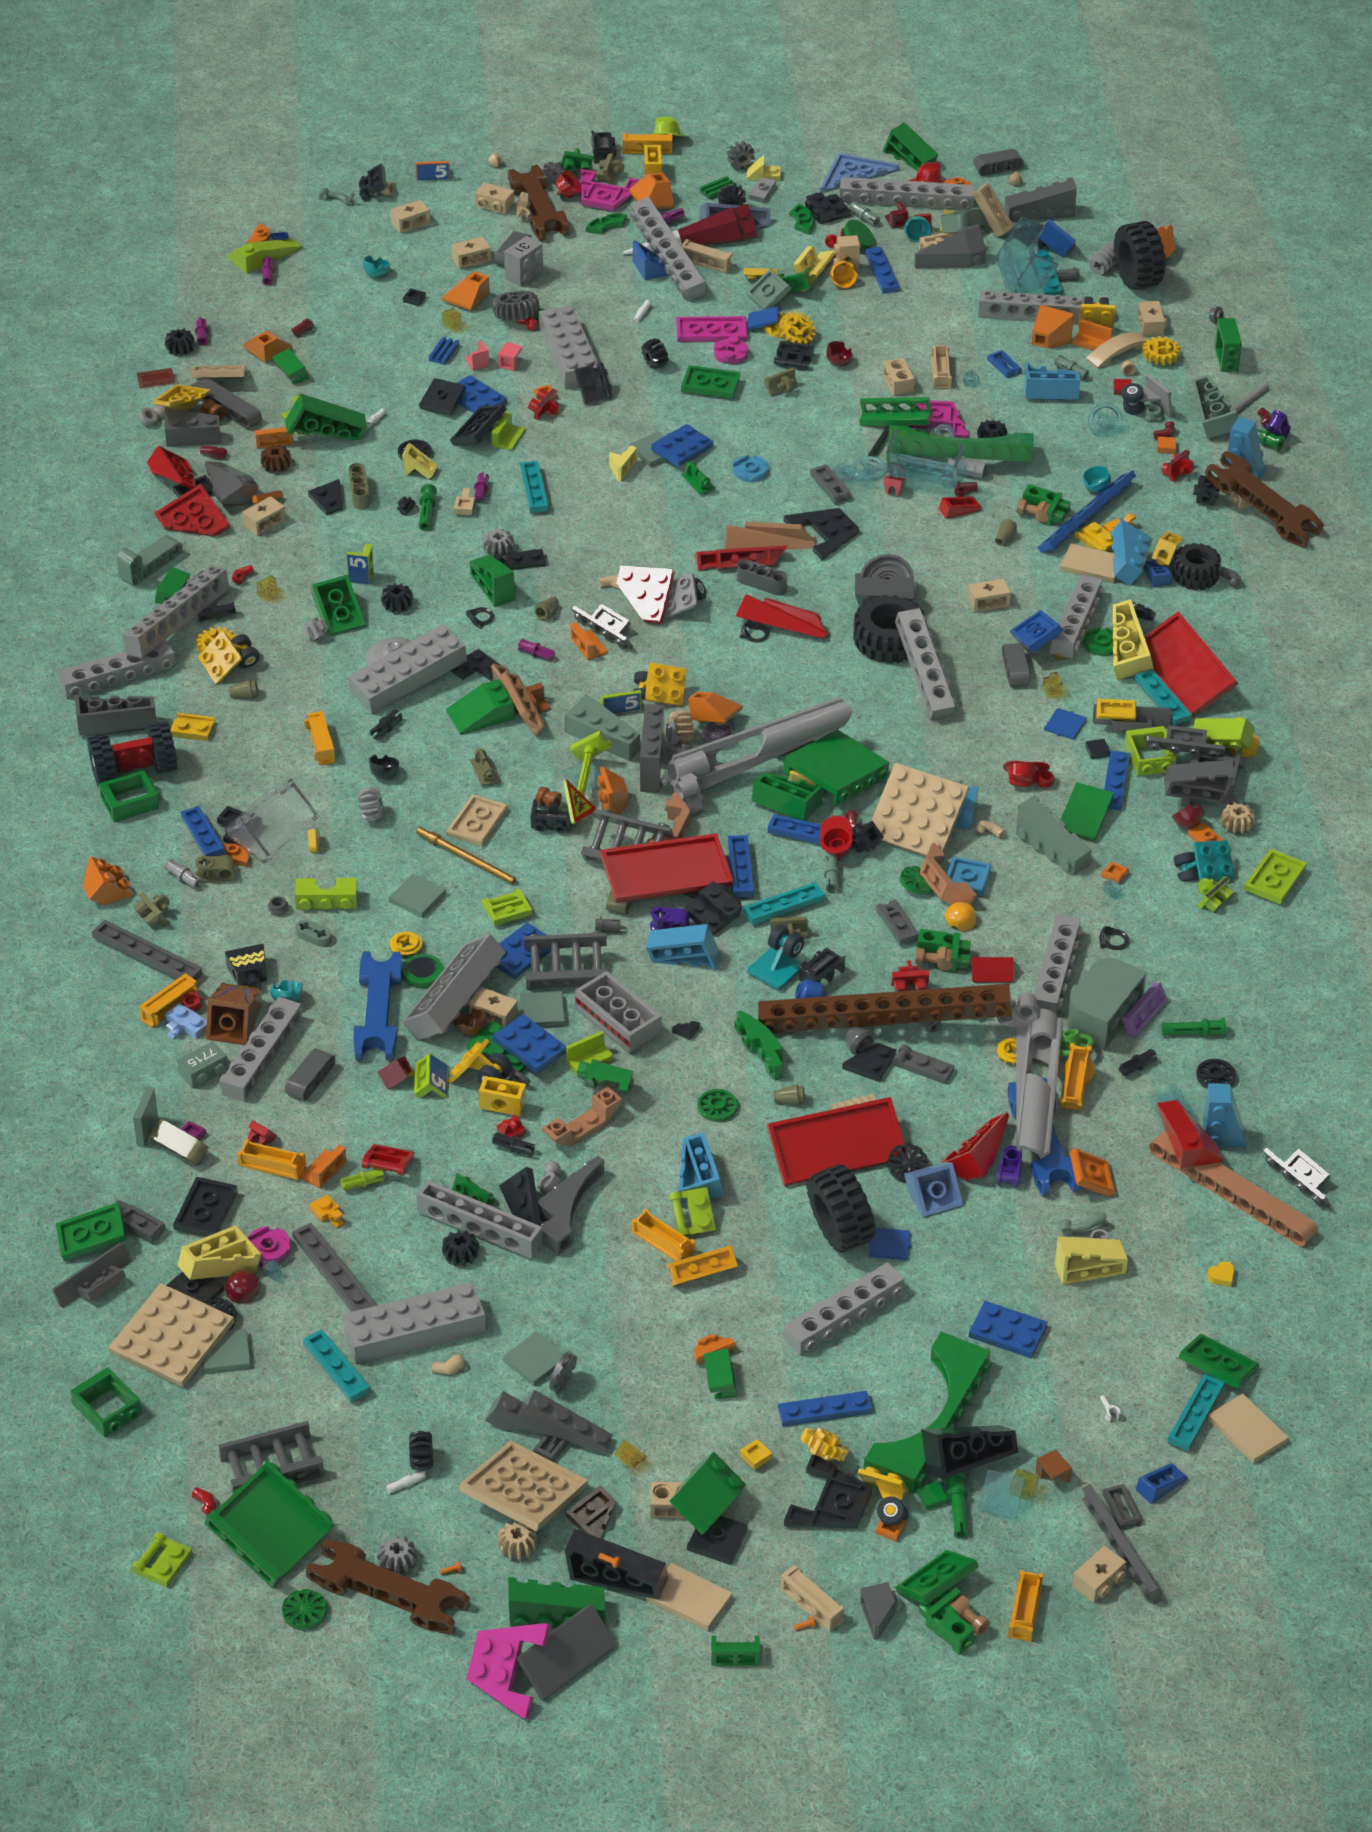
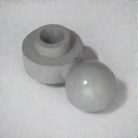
[138,406,165,426]
[537,1161,561,1195]

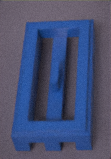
[429,336,459,365]
[987,350,1022,378]

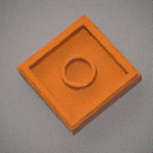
[1069,1148,1115,1197]

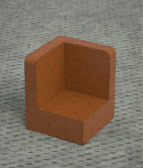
[525,682,550,714]
[1036,1449,1072,1483]

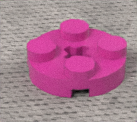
[714,336,748,365]
[248,1226,290,1268]

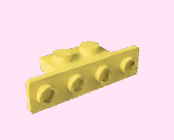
[793,246,835,292]

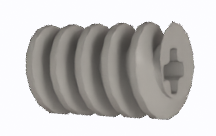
[1089,241,1116,275]

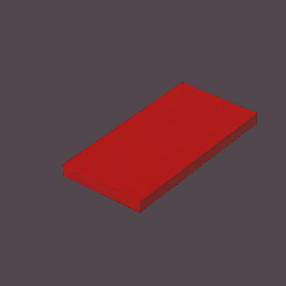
[1144,611,1238,718]
[600,833,733,903]
[767,1097,905,1186]

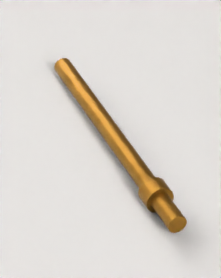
[416,827,516,885]

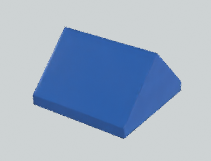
[1037,219,1076,257]
[633,240,668,280]

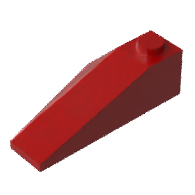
[146,445,196,490]
[1156,1100,1223,1168]
[941,1112,1009,1180]

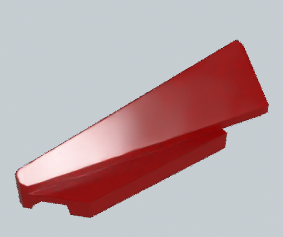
[694,545,787,570]
[736,594,830,638]

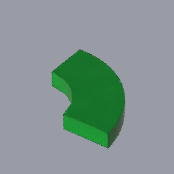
[789,203,814,235]
[586,213,627,235]

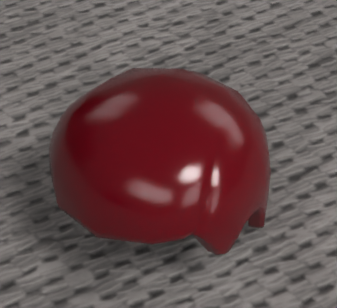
[826,341,853,366]
[1172,804,1204,829]
[226,1270,260,1304]

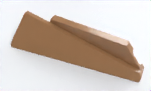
[725,521,816,550]
[491,663,545,736]

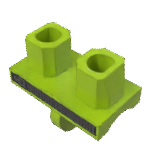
[1197,876,1234,913]

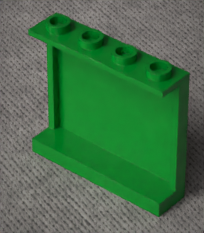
[782,730,890,806]
[204,1460,334,1588]

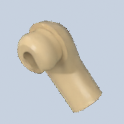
[599,575,621,589]
[975,820,1006,839]
[432,1354,465,1375]

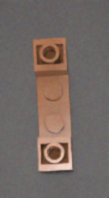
[646,792,690,843]
[920,843,977,906]
[542,1087,622,1147]

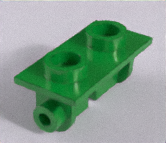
[681,462,716,494]
[452,1173,495,1205]

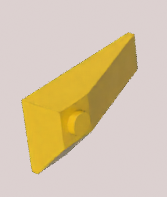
[153,384,211,411]

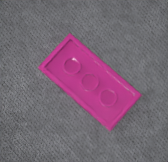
[676,316,747,342]

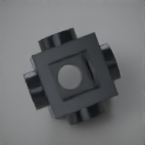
[1193,475,1220,505]
[852,821,883,853]

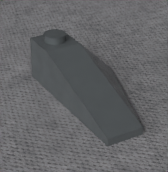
[205,461,259,504]

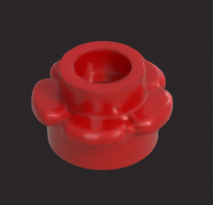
[1036,770,1054,788]
[182,992,202,1011]

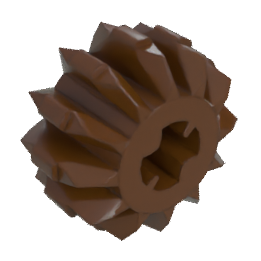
[260,444,291,473]

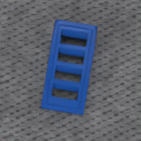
[1143,559,1172,587]
[1136,1463,1187,1503]

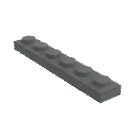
[92,920,203,980]
[292,1223,377,1312]
[1082,1484,1162,1604]

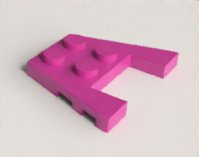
[581,169,640,211]
[908,400,969,438]
[466,1623,551,1719]

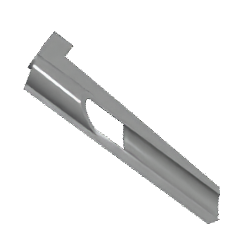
[668,697,853,815]
[997,993,1063,1159]

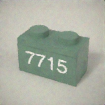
[177,1041,228,1088]

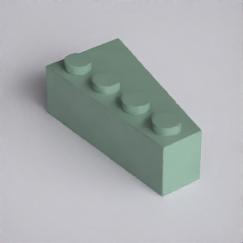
[1192,374,1238,439]
[565,694,640,761]
[1016,795,1092,875]

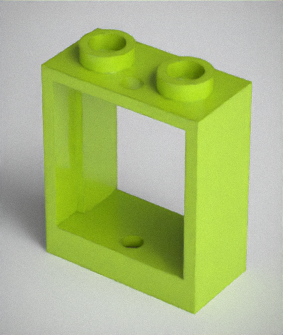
[1125,726,1177,776]

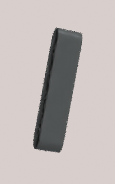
[190,377,262,429]

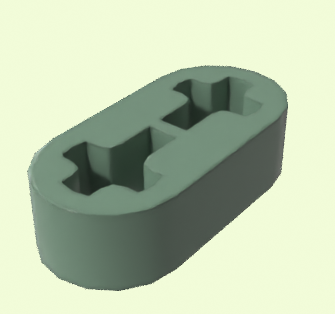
[296,920,331,947]

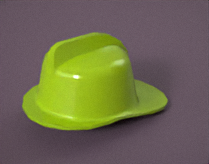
[652,116,690,137]

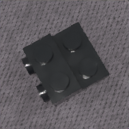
[805,192,851,224]
[684,881,743,935]

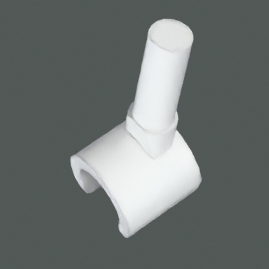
[1100,1395,1120,1421]

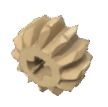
[669,710,694,744]
[1221,802,1255,835]
[497,1520,537,1561]

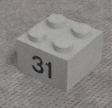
[504,236,543,287]

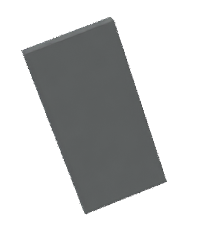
[516,1604,616,1699]

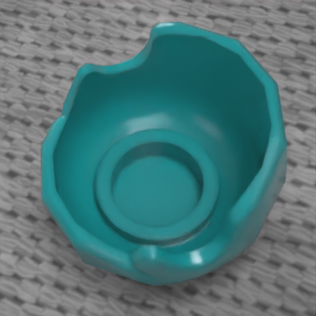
[904,216,931,242]
[363,255,390,277]
[1082,466,1111,492]
[270,980,303,1002]

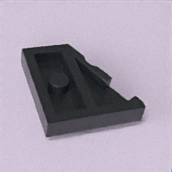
[308,479,342,515]
[842,1043,897,1082]

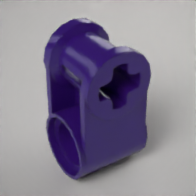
[1266,410,1291,439]
[650,906,690,930]
[996,1145,1022,1187]

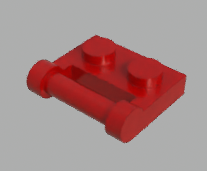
[362,1144,415,1176]

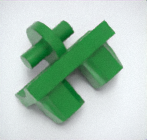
[560,148,594,172]

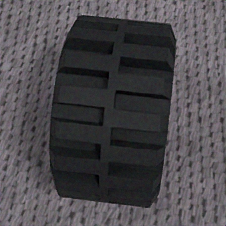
[1172,543,1221,590]

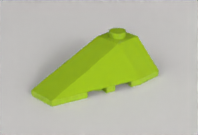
[227,238,303,273]

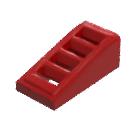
[939,497,982,518]

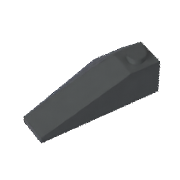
[914,225,986,268]

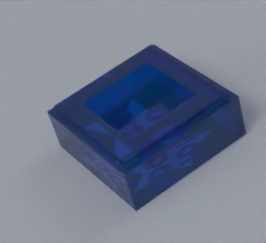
[270,232,289,240]

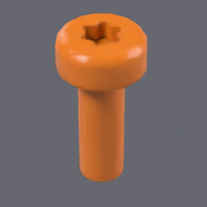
[598,1553,621,1568]
[440,1561,462,1575]
[794,1616,816,1631]

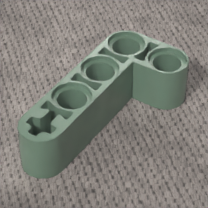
[940,207,989,233]
[117,535,183,586]

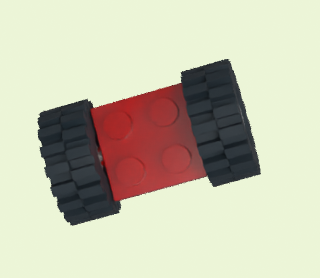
[87,721,178,785]

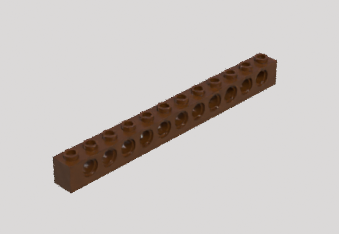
[758,983,1012,1033]

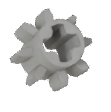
[303,617,328,641]

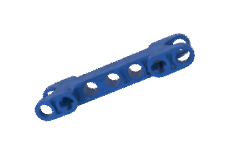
[353,951,402,1060]
[1008,1078,1080,1196]

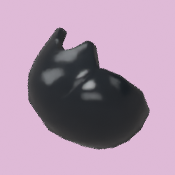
[369,754,400,779]

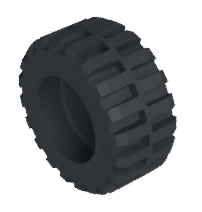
[1113,221,1166,290]
[853,595,926,663]
[806,1164,876,1253]

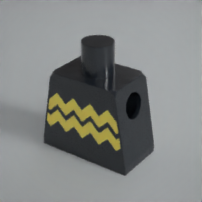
[225,944,267,988]

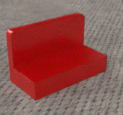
[970,957,1014,982]

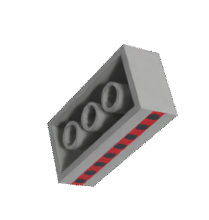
[575,971,662,1053]

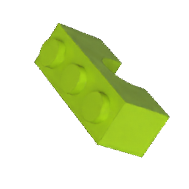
[295,878,358,910]

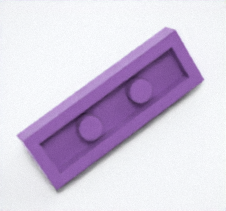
[1122,983,1168,1036]

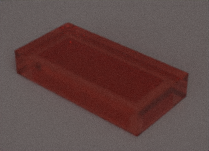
[137,368,175,388]

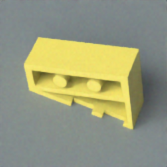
[177,1225,261,1280]
[1055,1236,1128,1285]

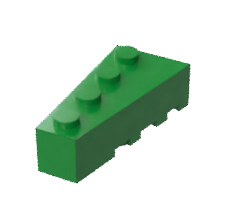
[285,393,368,440]
[508,1577,606,1627]

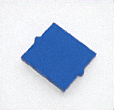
[746,306,780,330]
[1044,708,1087,740]
[868,1228,911,1260]

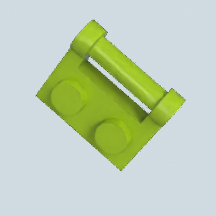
[481,888,532,926]
[669,1187,716,1236]
[130,1532,192,1588]

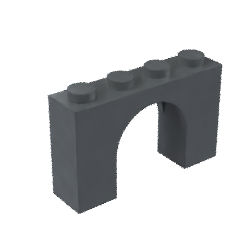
[640,704,665,792]

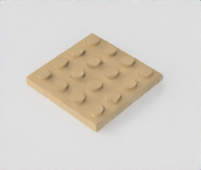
[871,763,969,856]
[108,1283,235,1388]
[459,1441,588,1531]

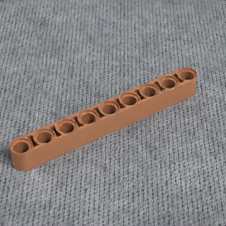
[1149,1131,1318,1247]

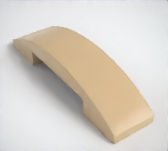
[1086,332,1147,369]

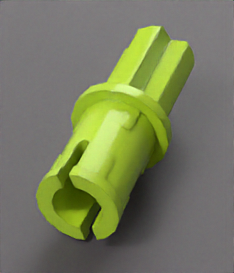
[340,1169,384,1191]

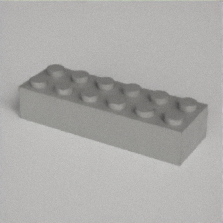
[539,306,599,389]
[348,623,467,714]
[402,934,505,1040]
[343,1282,486,1364]

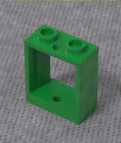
[1214,318,1242,372]
[99,770,161,822]
[70,1367,142,1437]

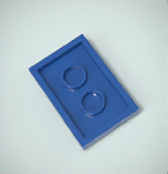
[457,375,507,414]
[651,424,714,467]
[1010,609,1063,652]
[496,922,551,979]
[493,1014,566,1074]
[968,1301,1048,1359]

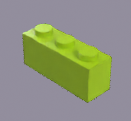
[1193,718,1255,750]

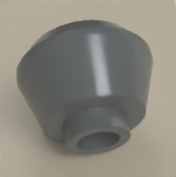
[846,1027,873,1054]

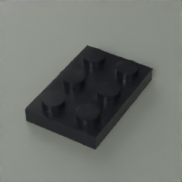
[450,404,507,445]
[173,1177,238,1237]

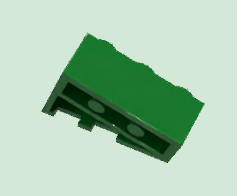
[882,122,939,171]
[469,554,516,607]
[752,773,824,821]

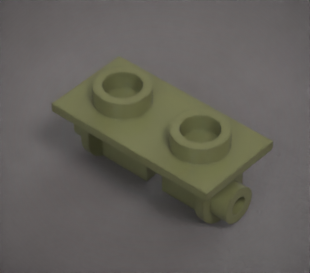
[470,748,500,786]

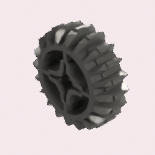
[492,290,539,321]

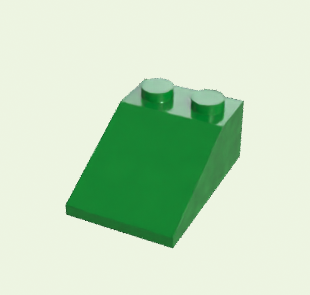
[311,575,366,635]
[446,679,514,735]
[669,1451,746,1534]

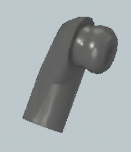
[1220,567,1242,588]

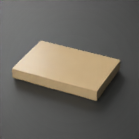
[190,365,247,378]
[1060,544,1116,583]
[446,794,508,847]
[1208,1394,1289,1464]
[647,1563,732,1631]

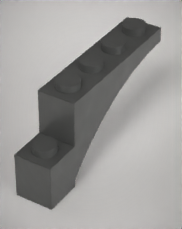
[538,1156,604,1256]
[485,1390,613,1456]

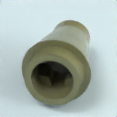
[995,519,1017,546]
[534,597,559,620]
[229,679,258,698]
[774,1084,805,1105]

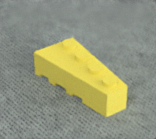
[1113,599,1154,680]

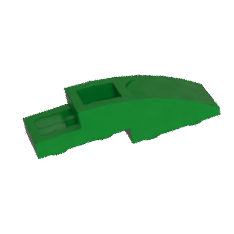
[734,1010,783,1081]

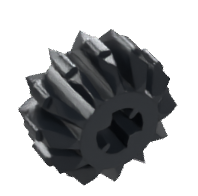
[718,182,746,206]
[165,328,195,356]
[641,338,669,369]
[977,419,1008,438]
[381,583,413,613]
[442,1229,479,1266]
[409,1431,433,1471]

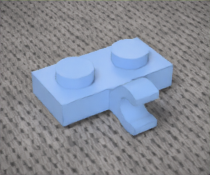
[165,1003,207,1039]

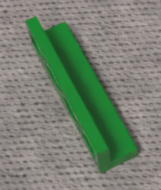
[859,397,933,426]

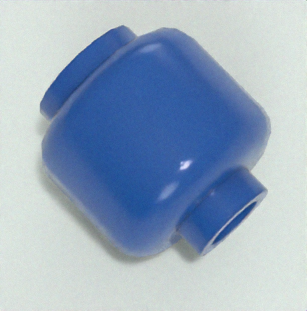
[795,979,827,999]

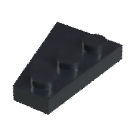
[499,1167,542,1226]

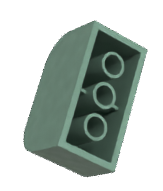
[1067,958,1147,1051]

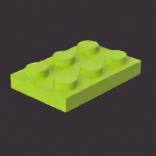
[1244,848,1307,905]

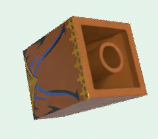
[206,983,262,1045]

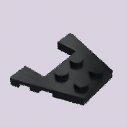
[783,508,859,560]
[784,1453,872,1528]

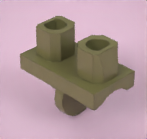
[596,153,625,184]
[764,368,798,396]
[134,892,170,929]
[770,916,808,938]

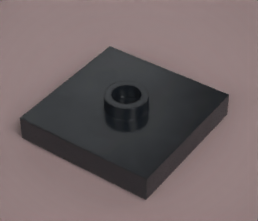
[419,378,466,416]
[166,1271,224,1303]
[687,1516,748,1565]

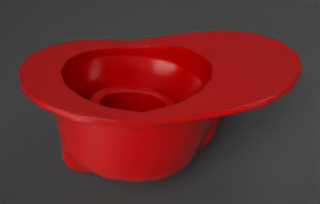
[908,162,946,183]
[555,171,581,198]
[1003,761,1050,787]
[820,816,852,860]

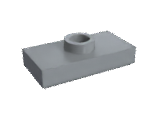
[749,177,776,203]

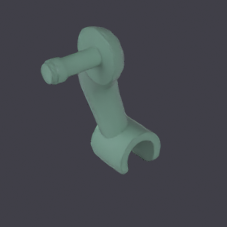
[318,188,355,205]
[1059,1212,1109,1236]

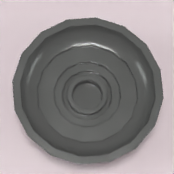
[861,554,914,579]

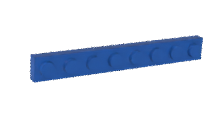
[1037,470,1136,553]

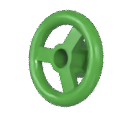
[1059,1029,1094,1057]

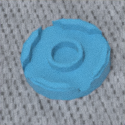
[733,455,769,482]

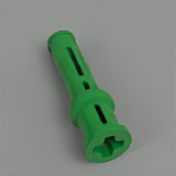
[1258,429,1285,451]
[419,484,437,530]
[1161,1018,1226,1037]
[945,1472,969,1538]

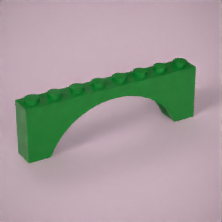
[887,425,1034,462]
[864,1332,992,1493]

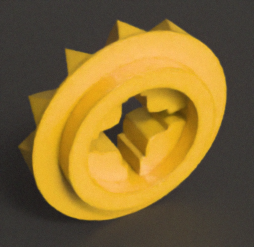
[389,931,422,957]
[997,1038,1016,1066]

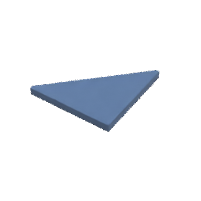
[820,153,900,193]

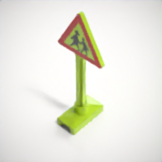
[563,730,613,824]

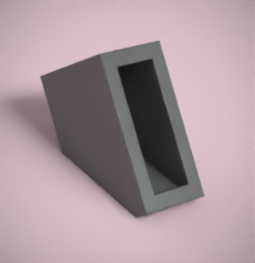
[860,1582,898,1640]

